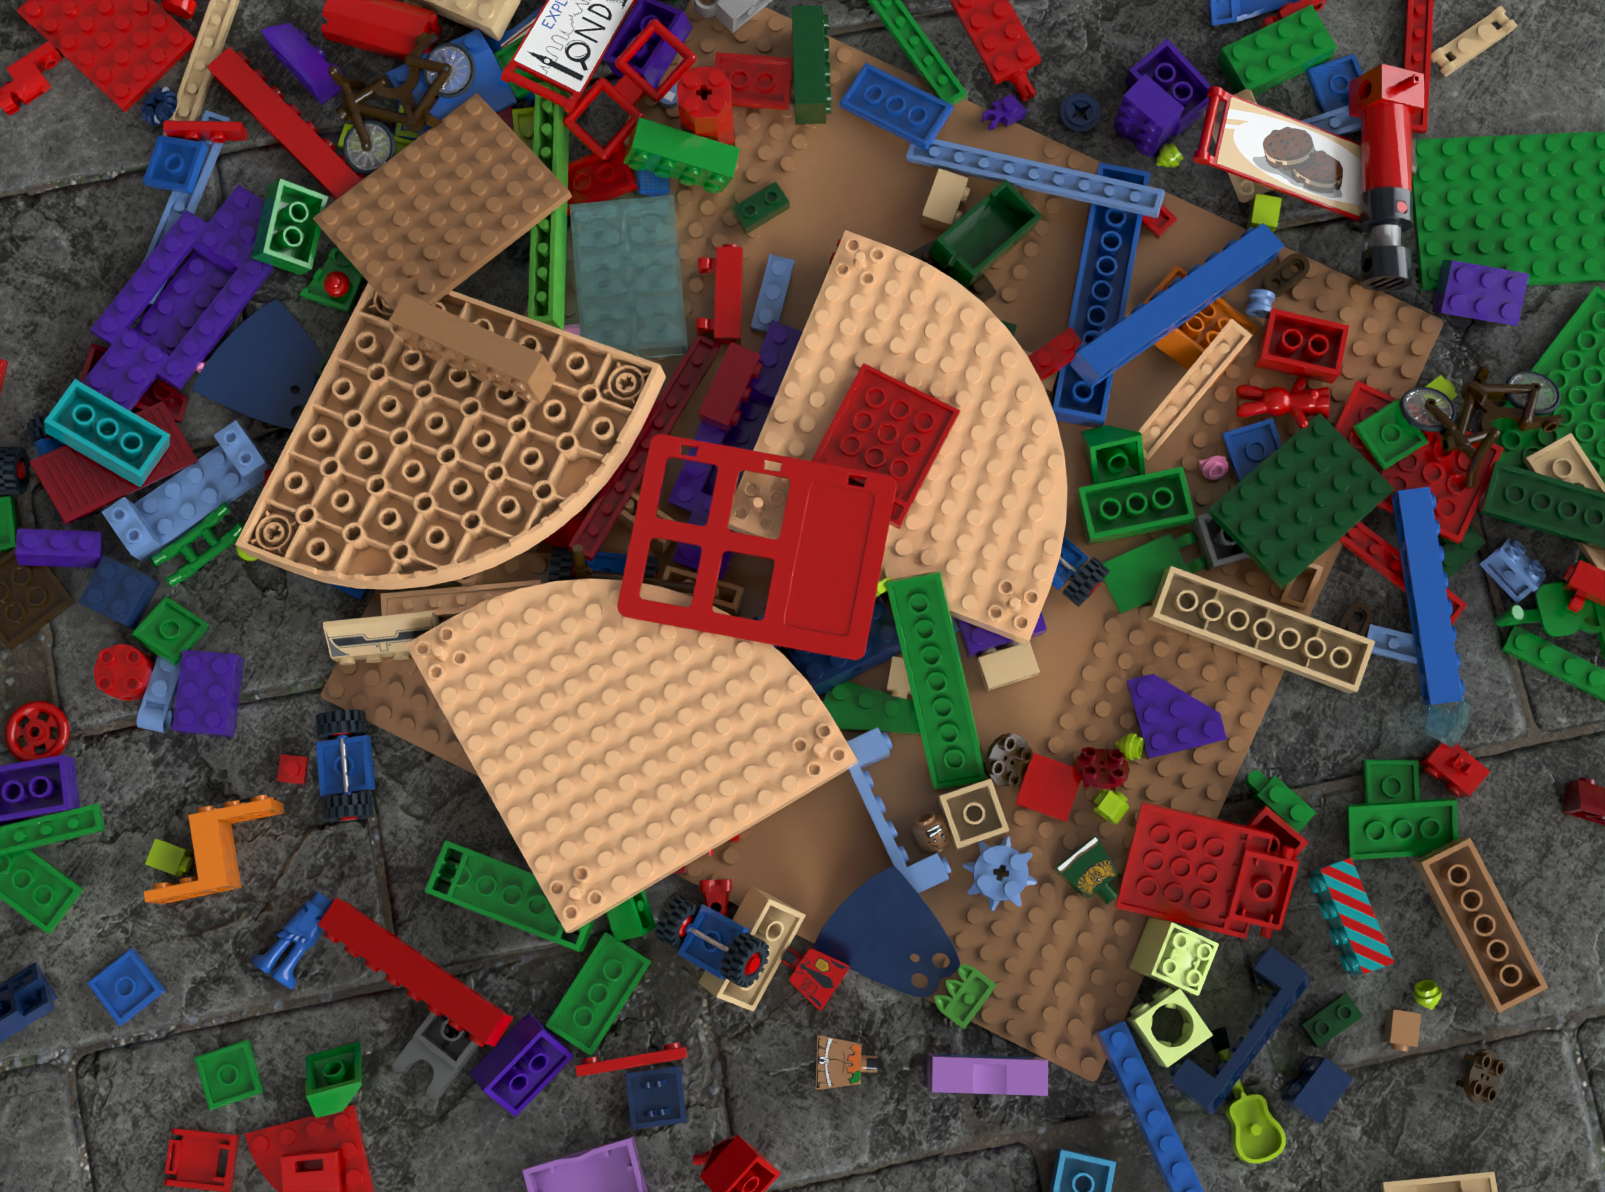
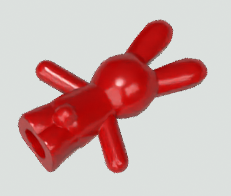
[1236,377,1330,429]

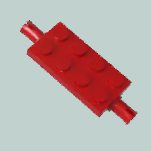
[949,0,1041,102]

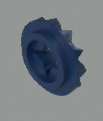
[140,86,177,126]
[1060,93,1101,134]

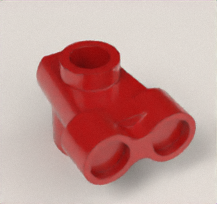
[699,879,732,917]

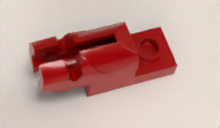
[0,40,63,117]

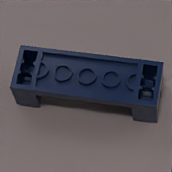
[1171,946,1310,1116]

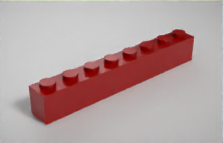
[207,47,366,200]
[318,897,513,1047]

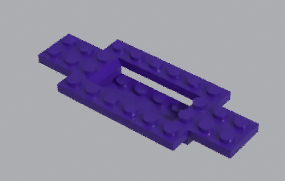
[82,185,274,411]
[668,320,803,581]

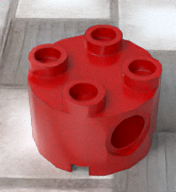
[94,644,155,702]

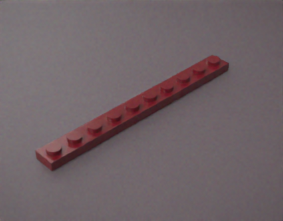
[568,334,721,562]

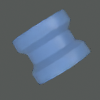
[1246,289,1275,318]

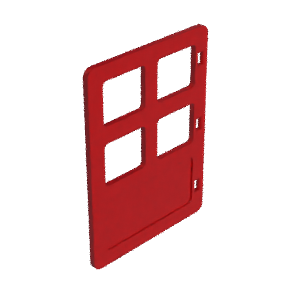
[617,434,897,660]

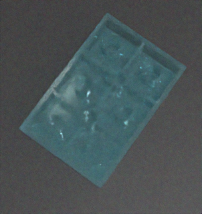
[569,195,689,359]

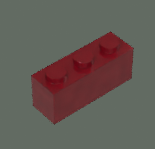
[698,342,763,432]

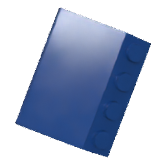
[386,29,517,137]

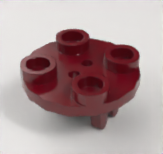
[1075,747,1130,790]

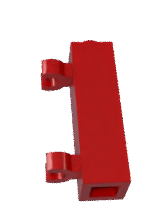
[696,244,744,345]
[1563,560,1605,613]

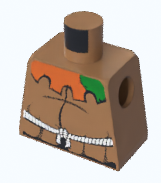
[816,1035,878,1090]

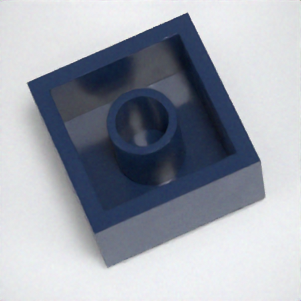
[78,555,160,630]
[1281,1056,1353,1124]

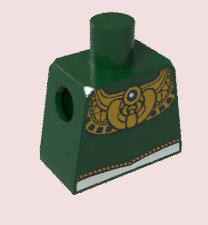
[1053,835,1119,905]

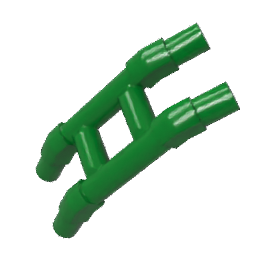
[149,502,245,587]

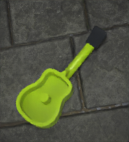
[1210,1027,1286,1163]

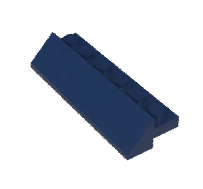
[0,962,57,1044]

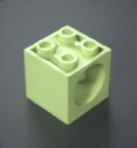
[1129,918,1219,996]
[1127,986,1213,1067]

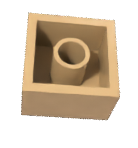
[937,779,1009,850]

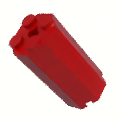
[321,0,442,61]
[677,66,735,145]

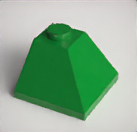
[1081,425,1145,485]
[306,1041,362,1118]

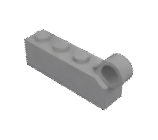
[694,0,773,33]

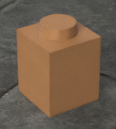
[1383,1009,1421,1052]

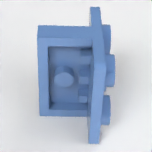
[1480,537,1546,603]

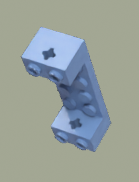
[102,420,273,563]
[847,727,951,894]

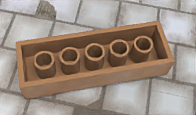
[389,293,557,403]
[1413,837,1548,1013]

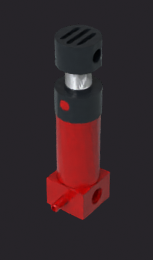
[1349,64,1424,291]

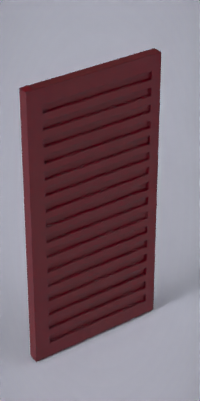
[30,401,198,524]

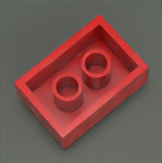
[1255,308,1350,384]

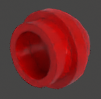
[323,271,350,297]

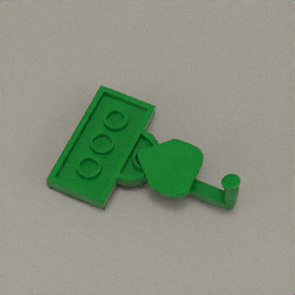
[1494,554,1605,659]

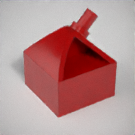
[693,1134,781,1192]

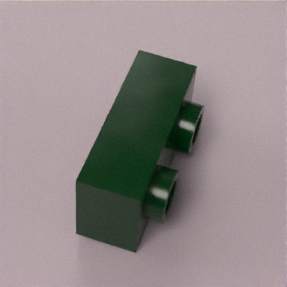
[732,181,790,235]
[1298,993,1363,1048]

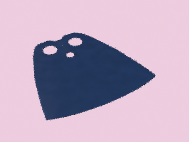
[192,299,323,430]
[813,866,960,998]

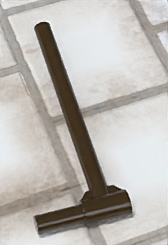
[572,544,695,594]

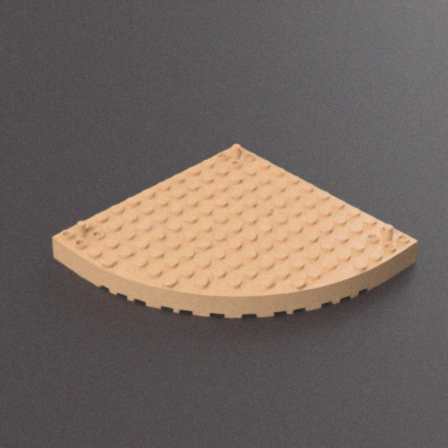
[728,230,1067,646]
[235,283,666,590]
[405,579,858,933]

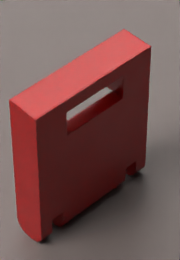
[164,1128,240,1192]
[280,1149,342,1192]

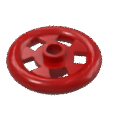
[5,701,70,762]

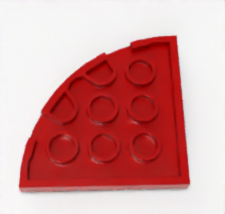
[245,1104,374,1192]

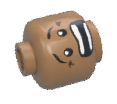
[911,811,951,853]

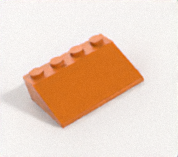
[1143,265,1259,388]

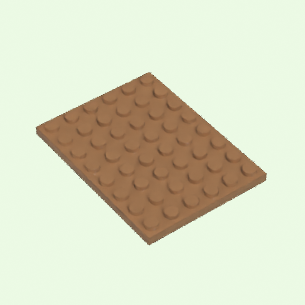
[313,93,572,312]

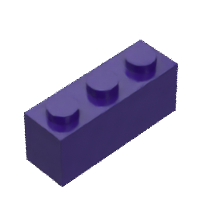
[15,529,104,568]

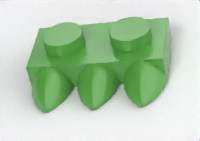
[934,964,997,1030]

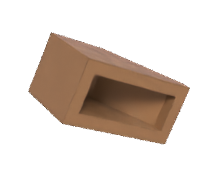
[1280,553,1325,609]

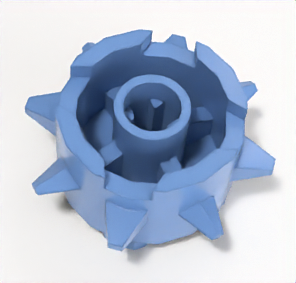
[963,836,1037,911]

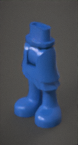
[250,891,333,990]

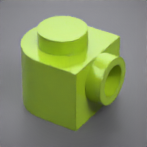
[1092,789,1129,825]

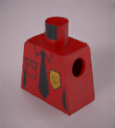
[781,948,850,1011]

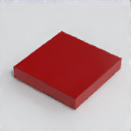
[1015,753,1081,822]

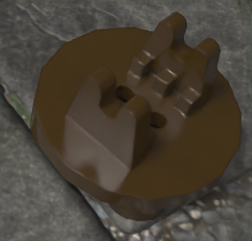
[984,733,1033,787]
[1455,1049,1505,1104]

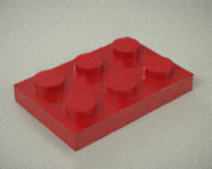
[715,52,793,110]
[567,142,638,217]

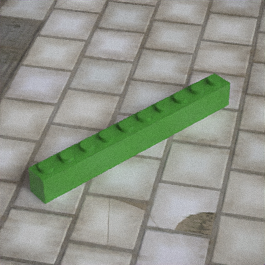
[528,82,570,330]

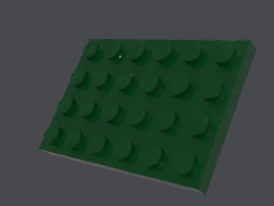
[1207,413,1395,590]

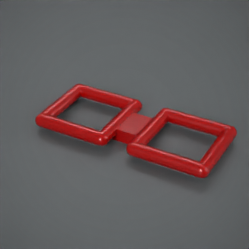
[563,19,697,161]

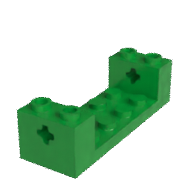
[424,840,596,952]

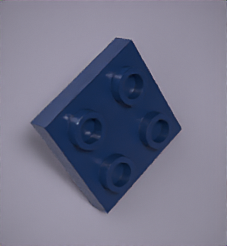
[625,1066,687,1130]

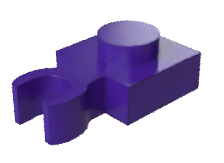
[981,94,1027,130]

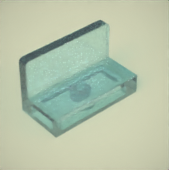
[1424,696,1471,748]

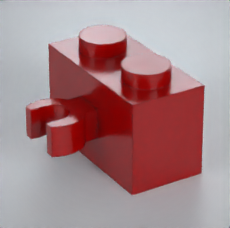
[1420,736,1490,798]

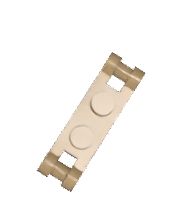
[1431,6,1518,77]

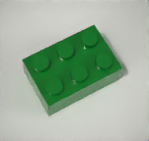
[251,179,328,275]

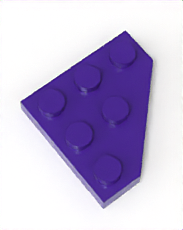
[1126,674,1227,759]

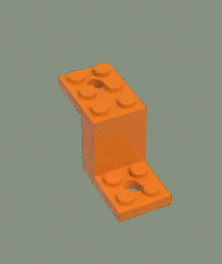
[144,795,285,904]

